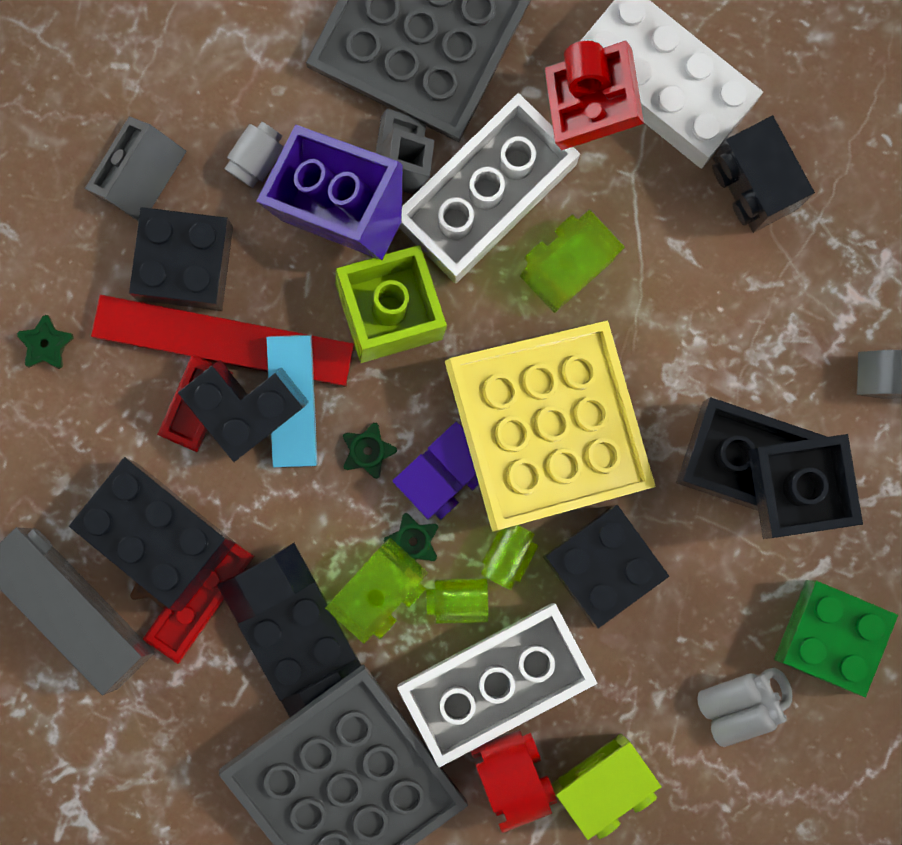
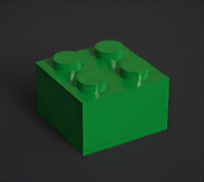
[774,580,898,698]

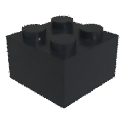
[712,115,815,233]
[129,207,233,311]
[748,434,863,539]
[543,505,670,629]

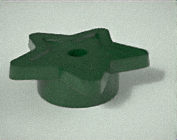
[17,315,74,369]
[343,423,397,479]
[383,513,438,569]

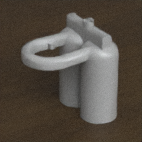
[697,667,793,747]

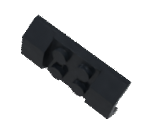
[217,542,362,717]

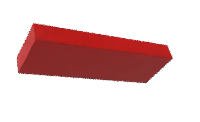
[143,543,255,664]

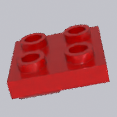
[545,40,644,151]

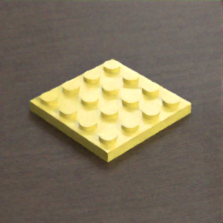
[445,320,656,532]

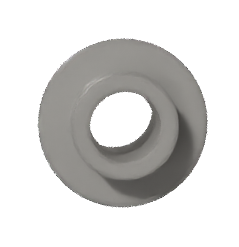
[224,121,284,188]

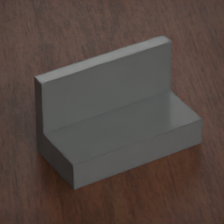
[85,116,187,222]

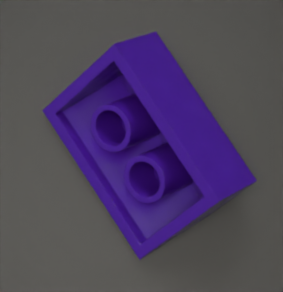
[256,124,403,261]

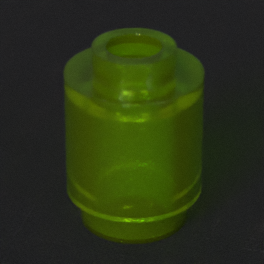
[480,525,539,591]

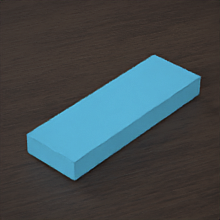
[267,335,318,467]

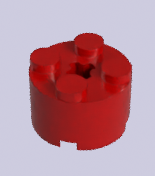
[471,729,557,833]

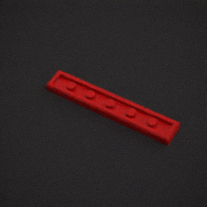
[91,295,355,387]

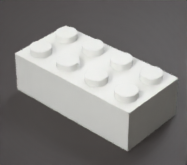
[581,0,763,169]
[399,93,580,284]
[397,603,598,768]

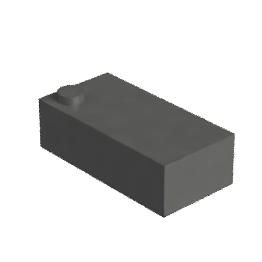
[0,527,156,696]

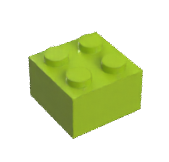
[335,245,447,363]
[551,734,662,840]

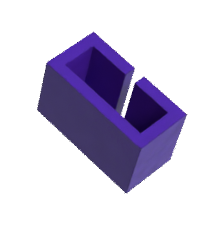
[392,421,479,520]

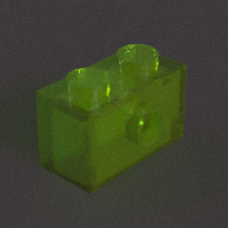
[520,209,625,314]
[325,538,428,644]

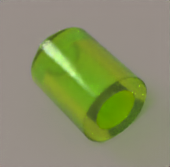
[426,578,488,624]

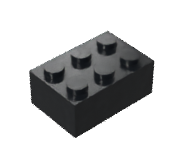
[676,397,827,511]
[69,457,236,611]

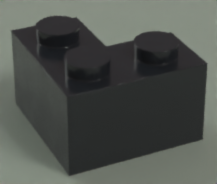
[178,360,309,462]

